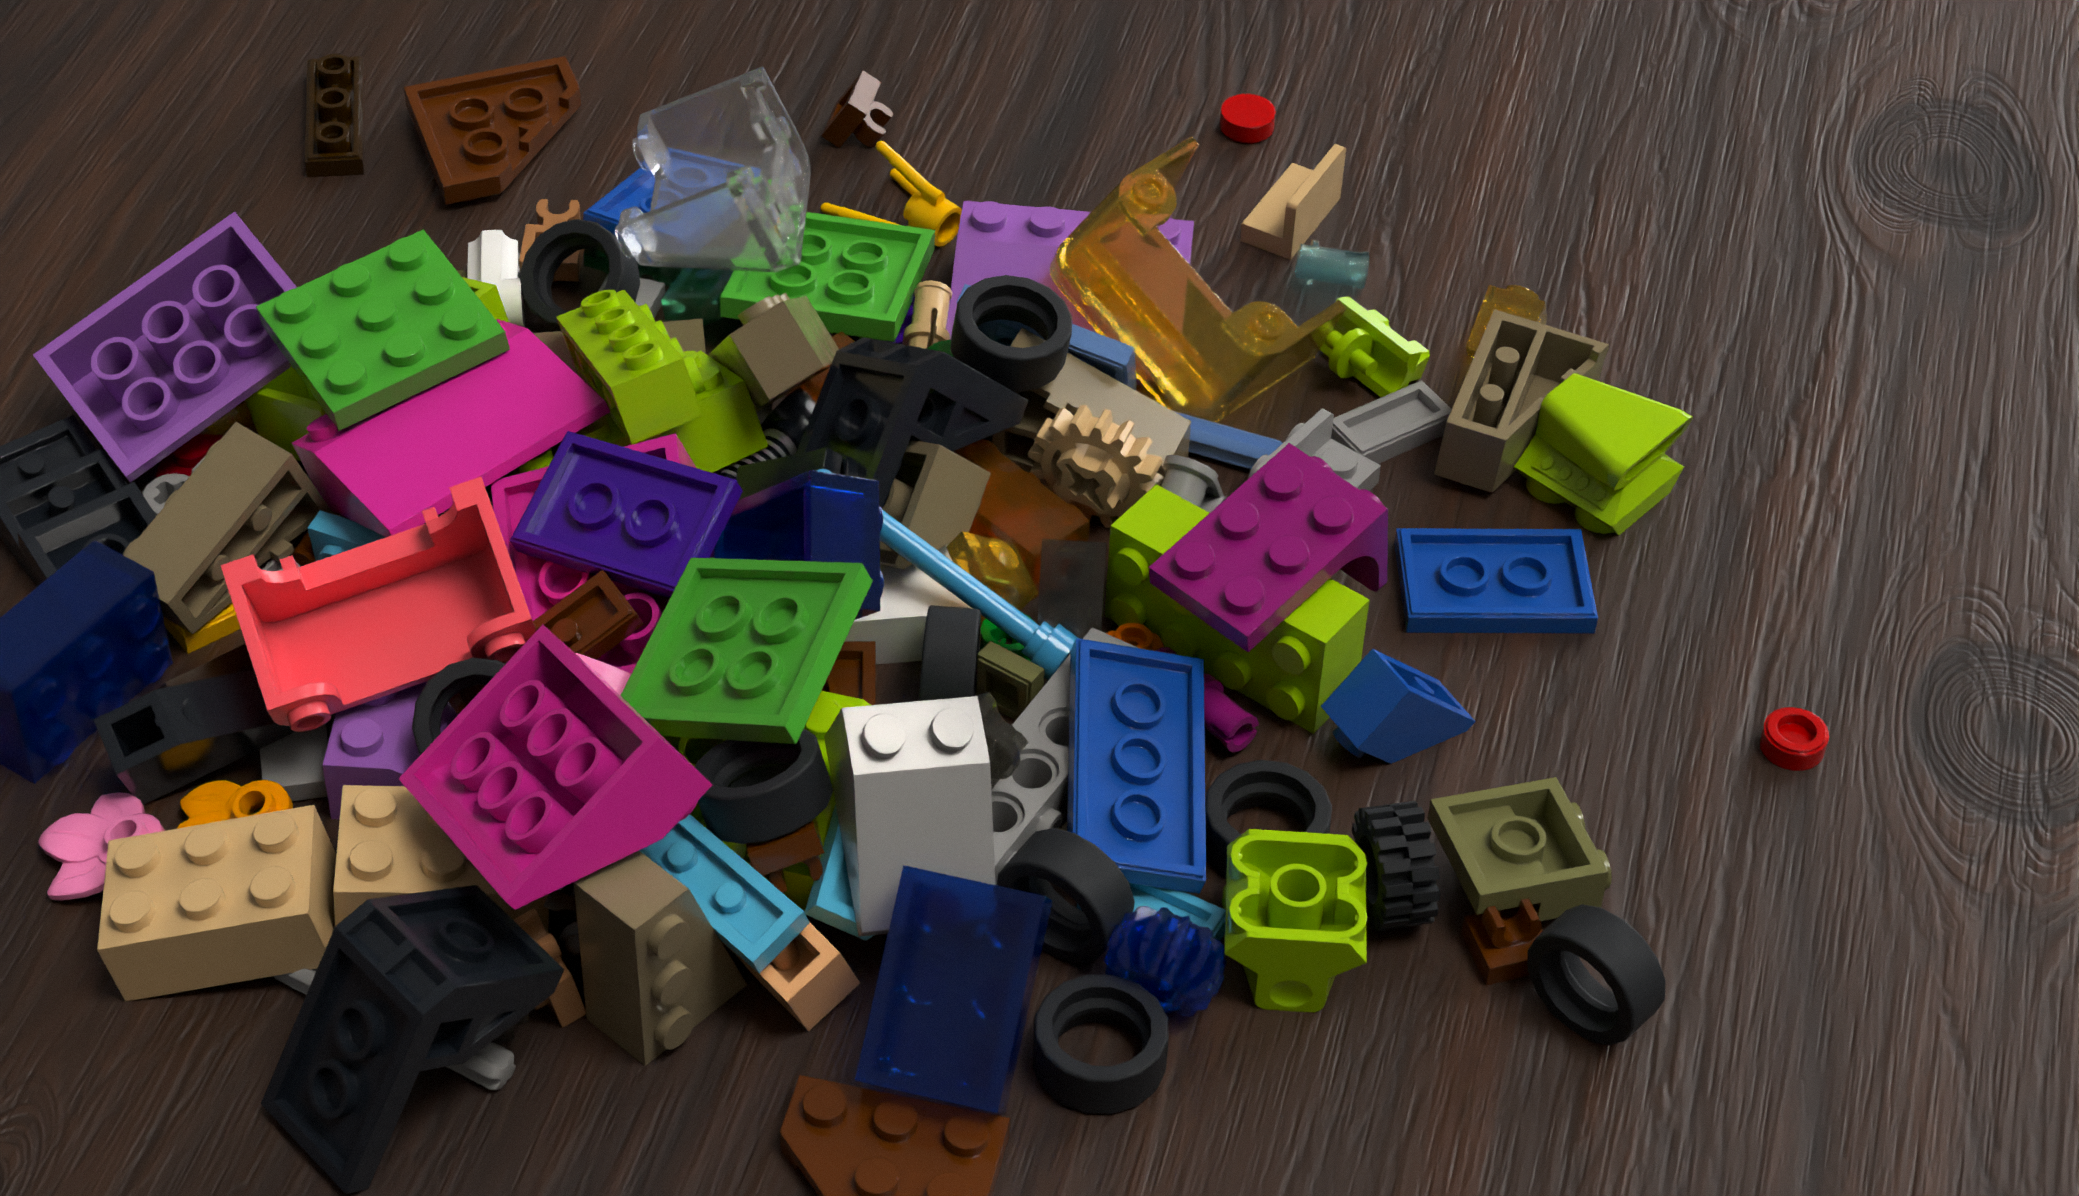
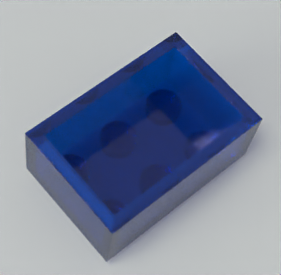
[710,470,884,620]
[0,540,173,784]
[855,865,1052,1113]

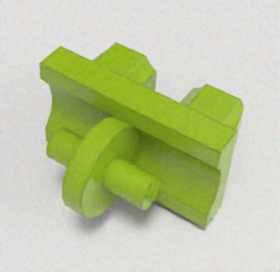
[1317,296,1430,397]

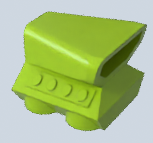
[1514,373,1693,535]
[1222,829,1367,1012]

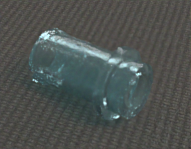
[1295,240,1369,289]

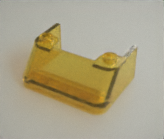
[1050,136,1347,423]

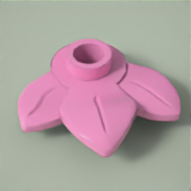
[38,792,165,901]

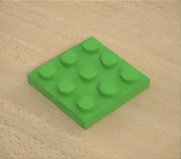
[720,206,935,342]
[256,229,510,431]
[621,558,873,744]

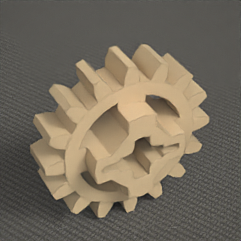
[1028,405,1164,528]

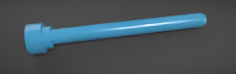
[810,469,1078,680]

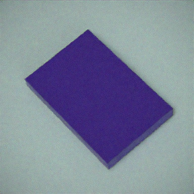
[509,431,743,598]

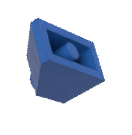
[1321,648,1476,764]

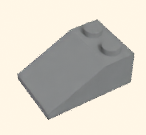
[824,696,997,937]

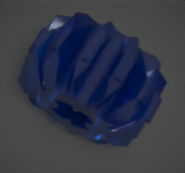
[1104,906,1227,1016]

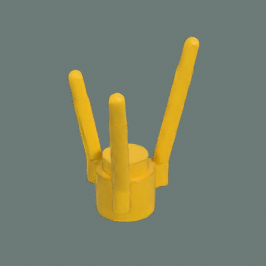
[820,141,962,247]

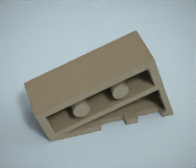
[708,293,839,413]
[1434,309,1609,493]
[992,327,1191,477]
[112,422,334,634]
[574,851,747,1066]

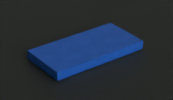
[1067,638,1206,894]

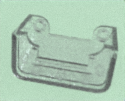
[615,66,811,272]

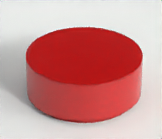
[1220,94,1276,143]
[1760,707,1829,771]

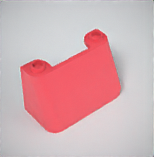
[220,477,536,732]

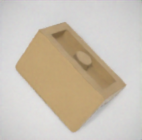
[1240,144,1346,260]

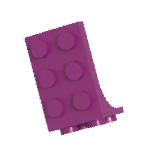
[1149,443,1388,652]

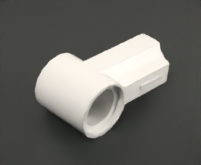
[467,230,525,327]

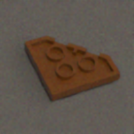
[404,56,581,204]
[780,1075,1010,1196]

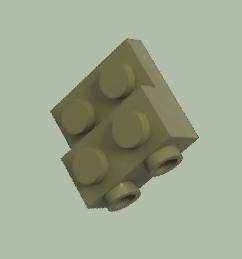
[1427,777,1612,921]

